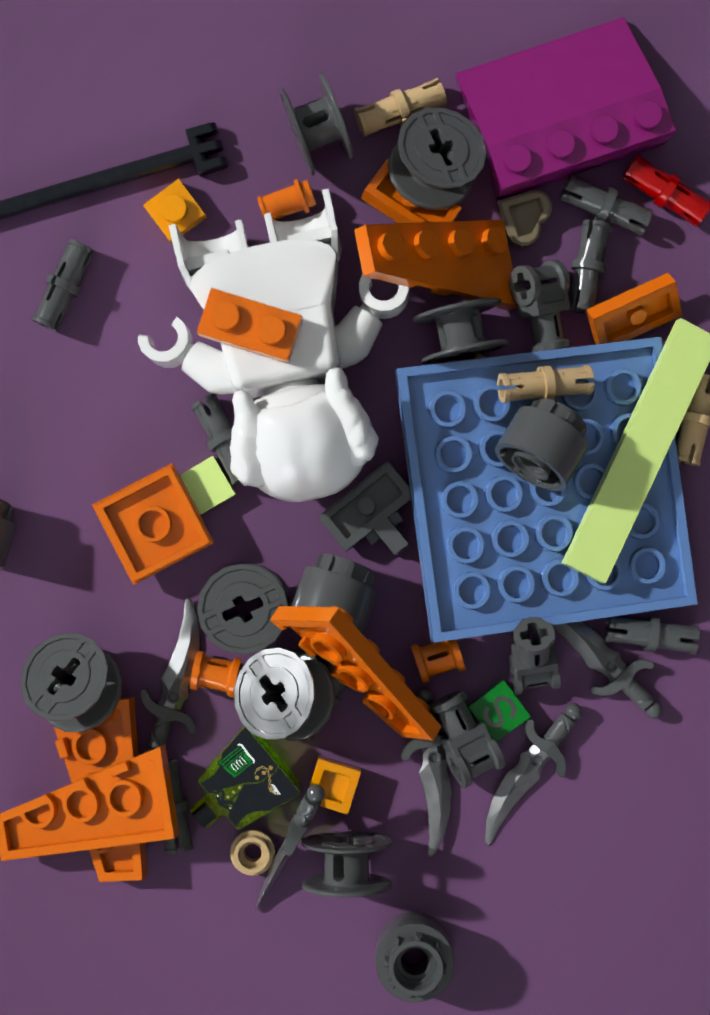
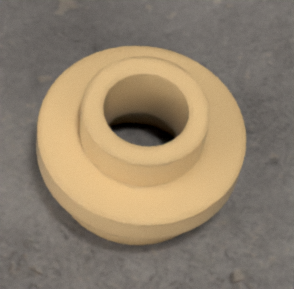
[230,829,275,876]

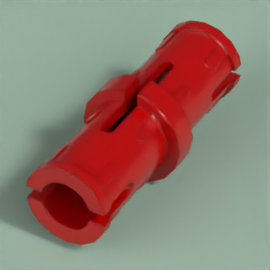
[621,154,710,227]

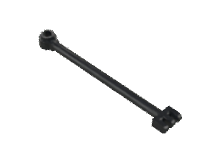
[0,122,228,220]

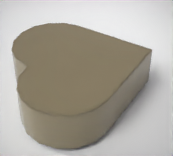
[496,190,552,249]

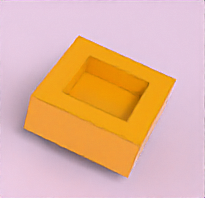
[143,178,207,244]
[309,756,361,815]

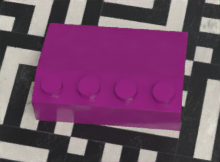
[455,17,676,201]

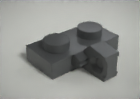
[318,460,412,556]

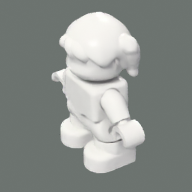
[138,188,409,502]

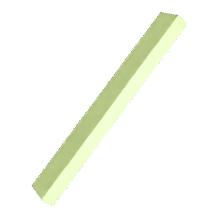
[561,318,710,584]

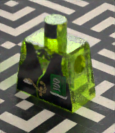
[190,725,303,829]

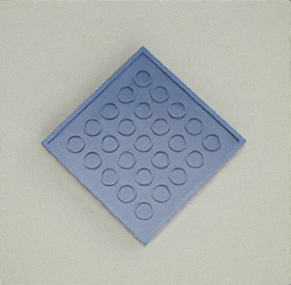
[394,337,698,643]

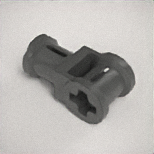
[509,260,571,352]
[509,617,561,695]
[429,690,505,788]

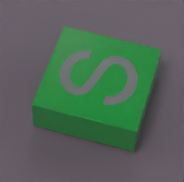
[467,679,531,742]

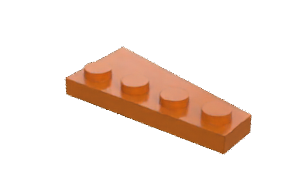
[354,219,518,311]
[270,606,442,741]
[54,697,148,882]
[0,744,180,861]

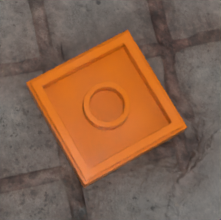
[92,463,215,585]

